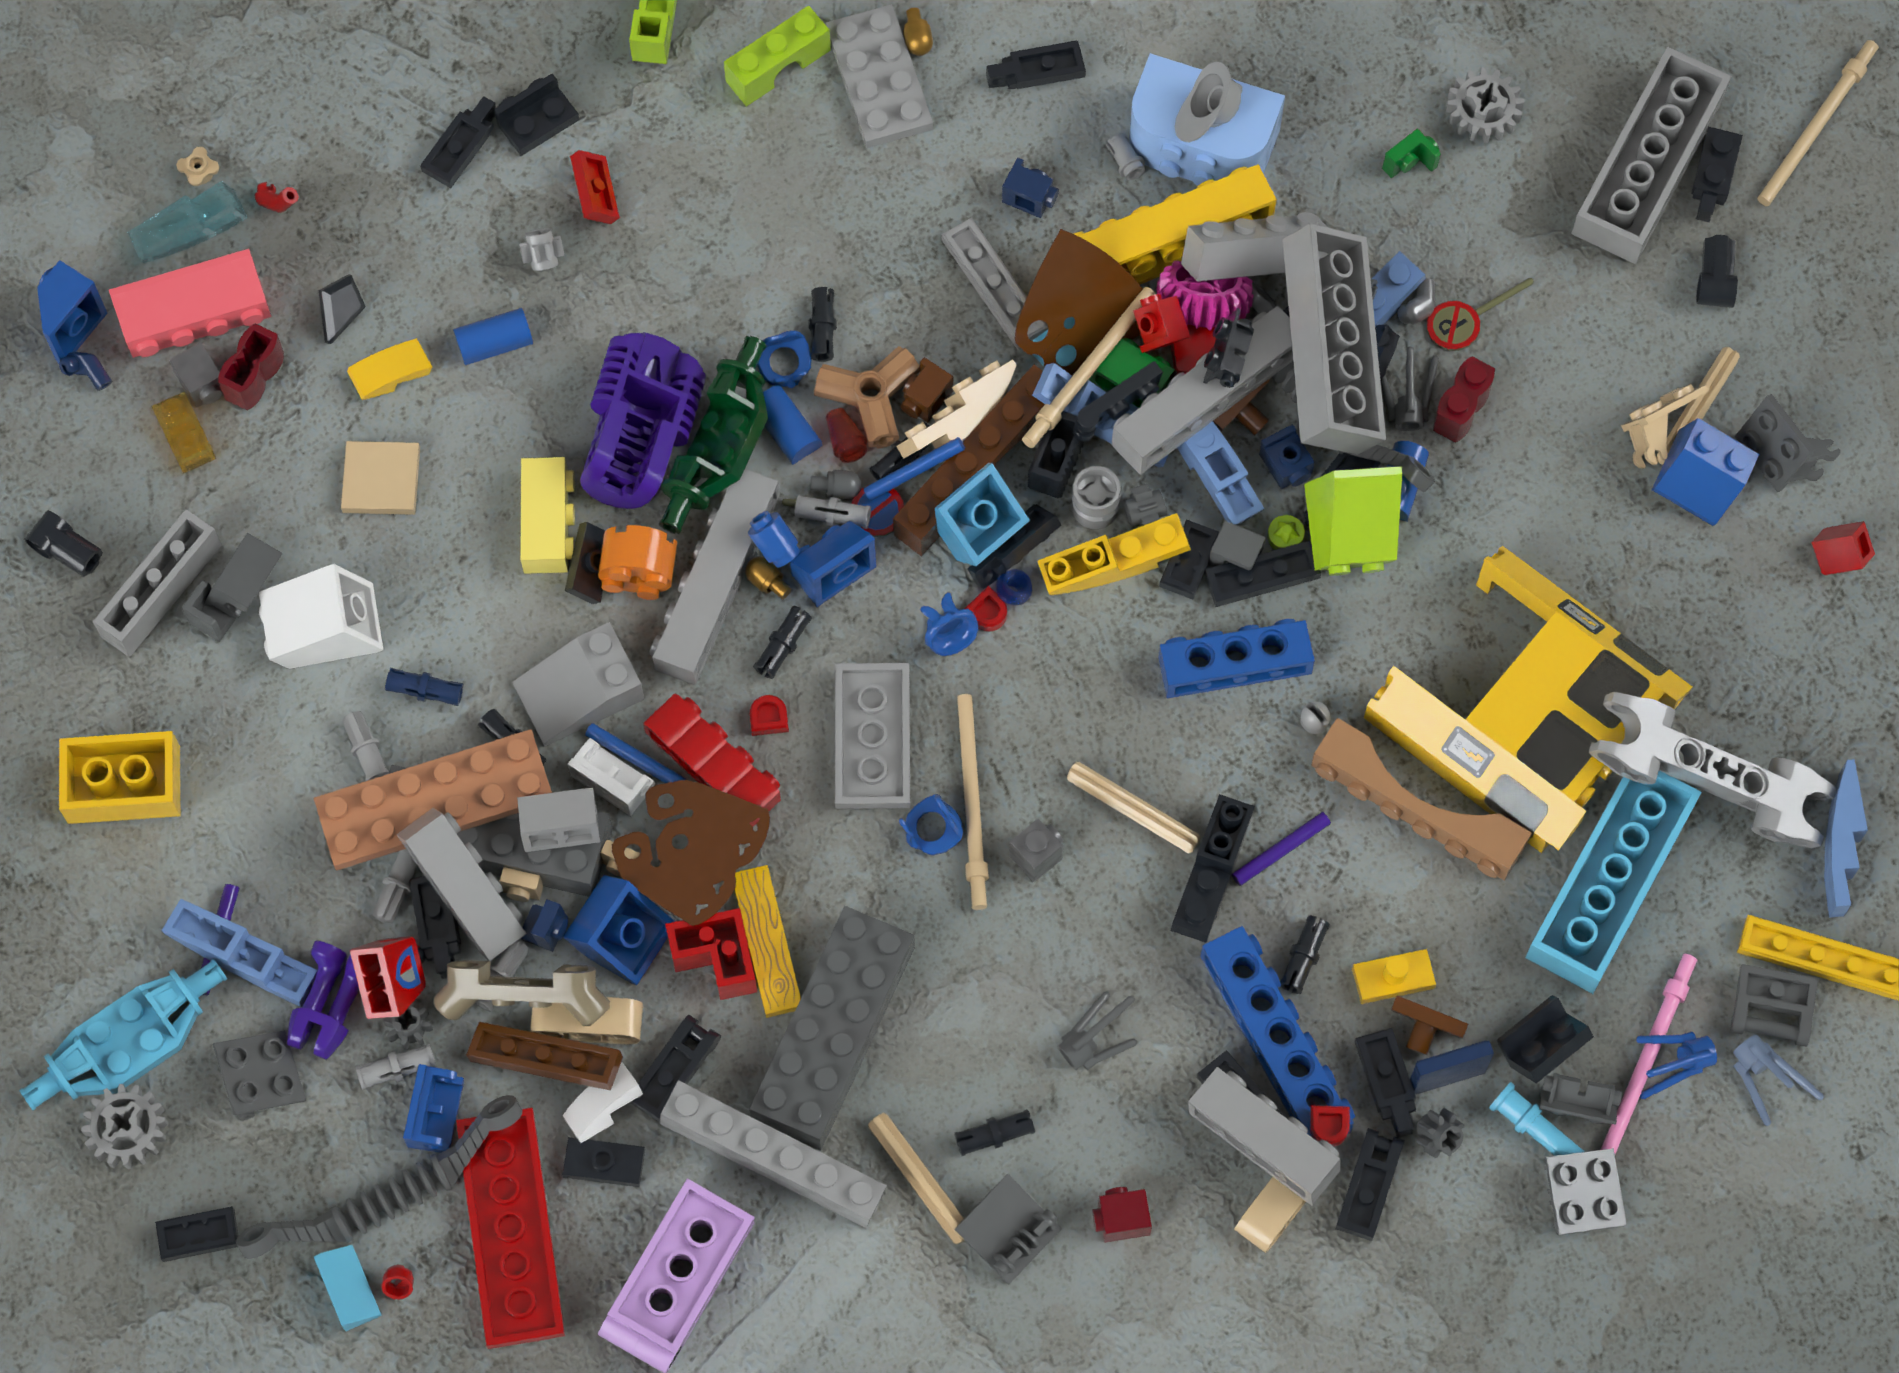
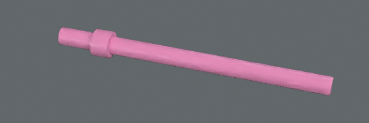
[1600,954,1697,1154]

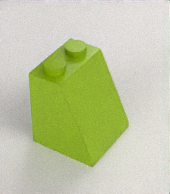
[1304,467,1402,576]

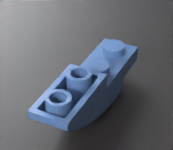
[1372,251,1426,327]
[1177,421,1264,525]

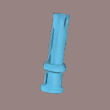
[1489,1082,1585,1156]

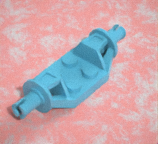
[19,959,227,1111]

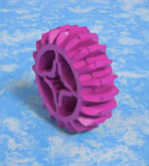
[1156,261,1254,330]

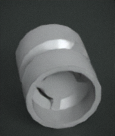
[1072,466,1120,529]

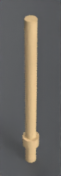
[1757,40,1879,206]
[1022,287,1155,448]
[957,694,989,910]

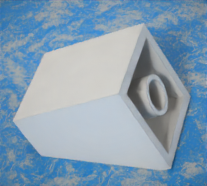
[259,564,384,669]

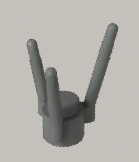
[1381,346,1439,431]
[1057,991,1137,1071]

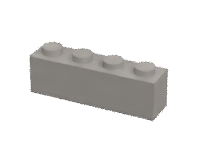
[1181,212,1327,282]
[93,509,222,657]
[396,808,526,961]
[1188,1067,1341,1206]

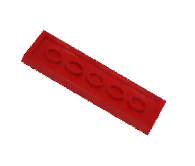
[456,1107,565,1349]

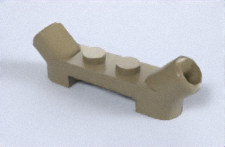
[434,960,610,1026]

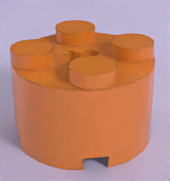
[598,525,677,600]

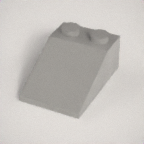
[512,622,645,747]

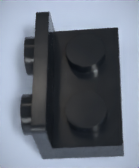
[495,74,580,156]
[1497,995,1594,1084]

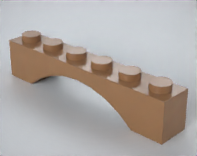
[1311,718,1532,881]

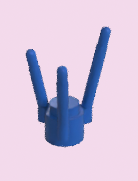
[1636,1032,1717,1099]

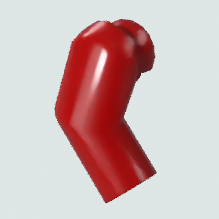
[254,182,299,213]

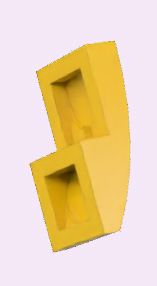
[347,338,432,400]

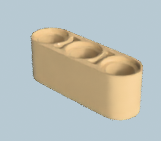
[530,997,643,1044]
[1234,1177,1306,1253]

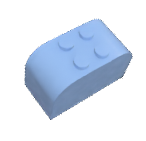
[1129,53,1285,186]

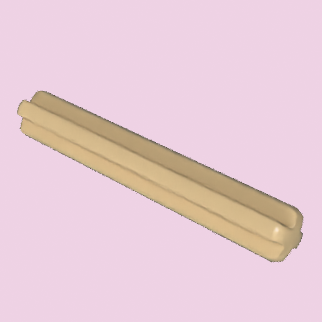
[1656,347,1740,464]
[1067,762,1200,853]
[868,1113,965,1244]

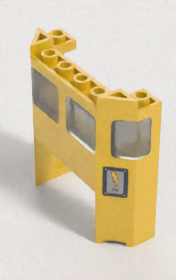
[1364,546,1693,853]

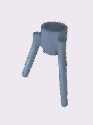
[1733,1034,1824,1126]

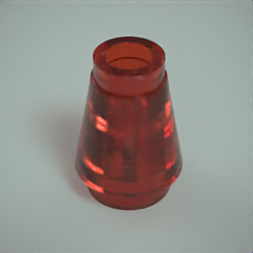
[825,408,867,463]

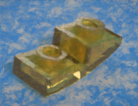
[151,391,216,474]

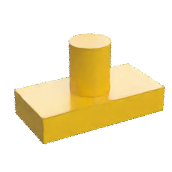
[1352,949,1436,1004]

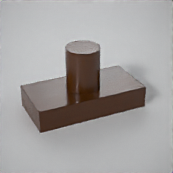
[1213,379,1270,436]
[1391,995,1469,1055]

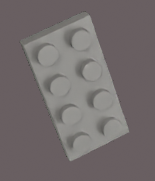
[825,4,933,148]
[835,663,910,809]

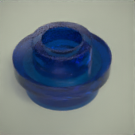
[996,569,1032,605]

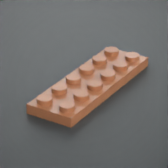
[314,729,552,871]

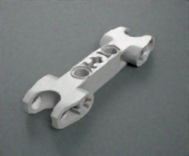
[1589,692,1837,849]

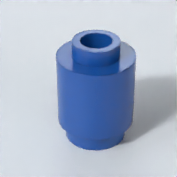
[748,511,800,567]

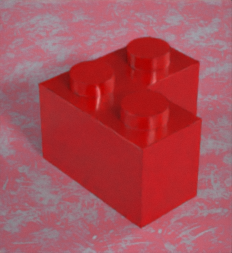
[665,908,757,1000]

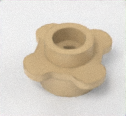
[176,147,219,186]

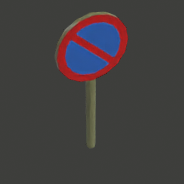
[782,484,904,537]

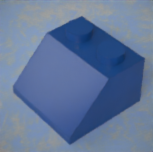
[37,260,107,364]
[1652,418,1759,526]
[790,521,876,607]
[563,875,675,985]

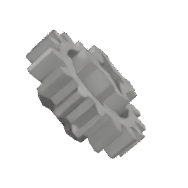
[1446,68,1524,143]
[81,1084,168,1169]

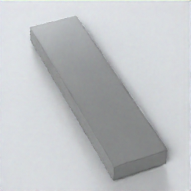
[941,218,1048,349]

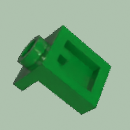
[1382,128,1441,178]

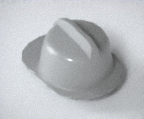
[1175,62,1243,142]

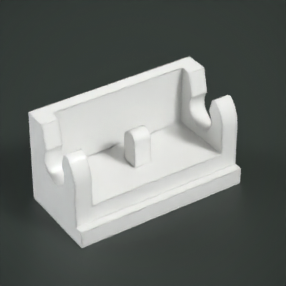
[568,738,655,816]

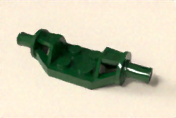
[659,336,768,534]

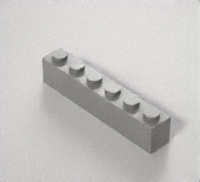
[1112,305,1293,475]
[650,469,780,685]
[660,1080,887,1228]

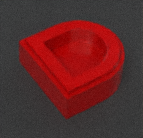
[964,586,1007,632]
[750,695,789,736]
[1310,1105,1350,1147]

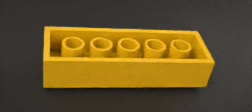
[1074,164,1277,285]

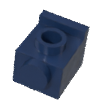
[1002,157,1059,218]
[1259,424,1315,490]

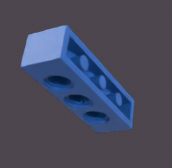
[1158,619,1315,699]

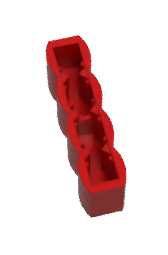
[643,693,781,827]

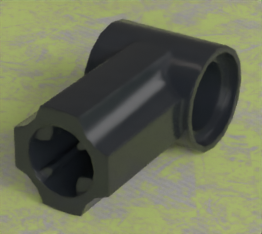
[1696,235,1738,308]
[24,510,103,577]

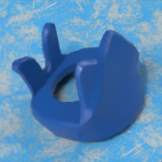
[757,330,811,388]
[920,593,979,656]
[899,794,963,855]

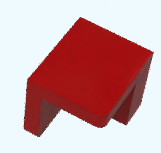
[1811,521,1875,575]

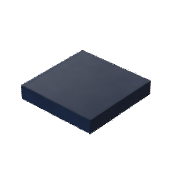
[1410,1040,1494,1095]

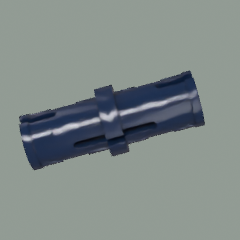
[385,668,464,706]

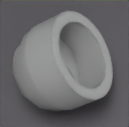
[1300,702,1330,734]

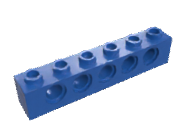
[1200,926,1355,1137]

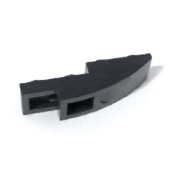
[1170,794,1255,943]

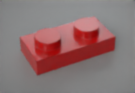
[570,150,620,224]

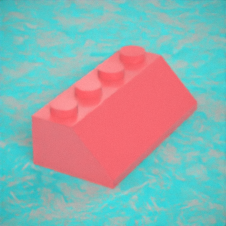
[109,249,271,358]

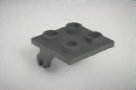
[1734,394,1840,492]

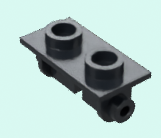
[1203,308,1254,388]

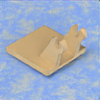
[1621,384,1709,469]

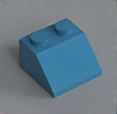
[935,463,1030,566]

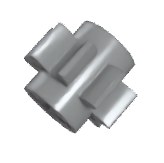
[519,228,564,270]

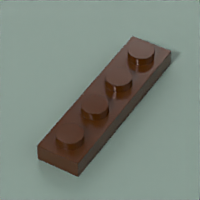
[466,1022,623,1091]

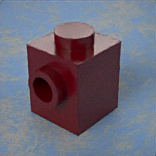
[1092,1187,1152,1243]

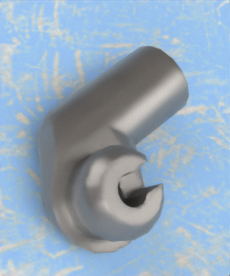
[1398,278,1435,324]

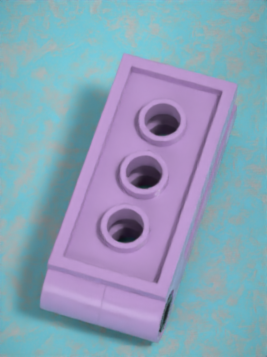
[598,1178,755,1373]

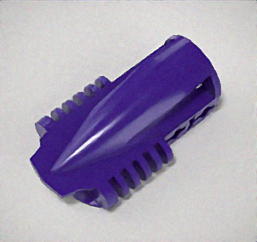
[580,332,707,509]

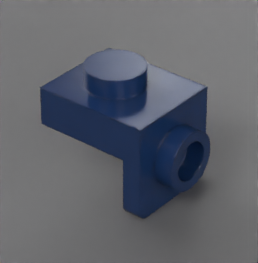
[520,899,569,952]

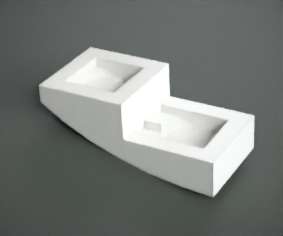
[563,1062,643,1143]

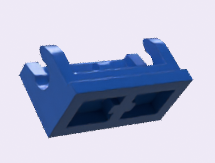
[403,1064,465,1153]

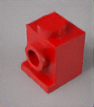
[1133,293,1190,353]

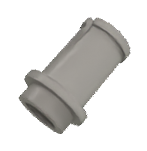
[1106,133,1145,180]

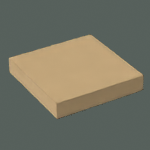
[341,441,420,515]

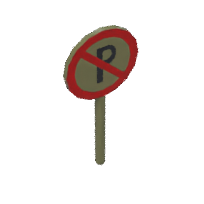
[1427,278,1534,351]

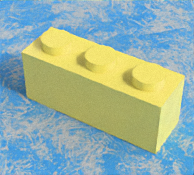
[520,457,575,574]

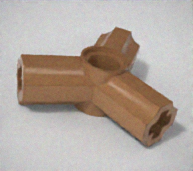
[814,346,920,449]

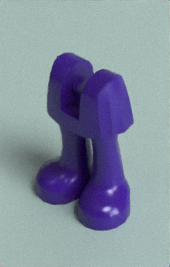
[287,941,360,1060]

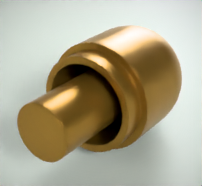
[903,8,933,56]
[745,556,792,600]

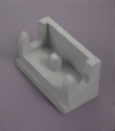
[517,787,600,852]

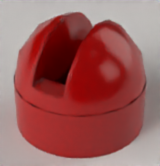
[381,1264,414,1299]

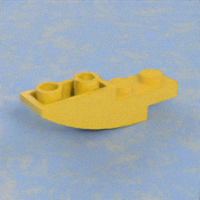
[1037,513,1191,595]

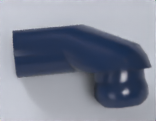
[59,352,113,391]

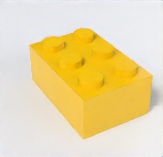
[59,731,181,824]

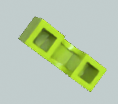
[629,0,677,64]
[724,5,831,107]

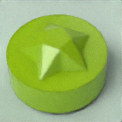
[1267,515,1305,550]

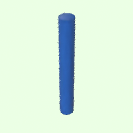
[864,437,965,501]
[585,723,687,783]

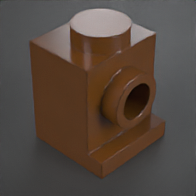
[900,357,953,423]

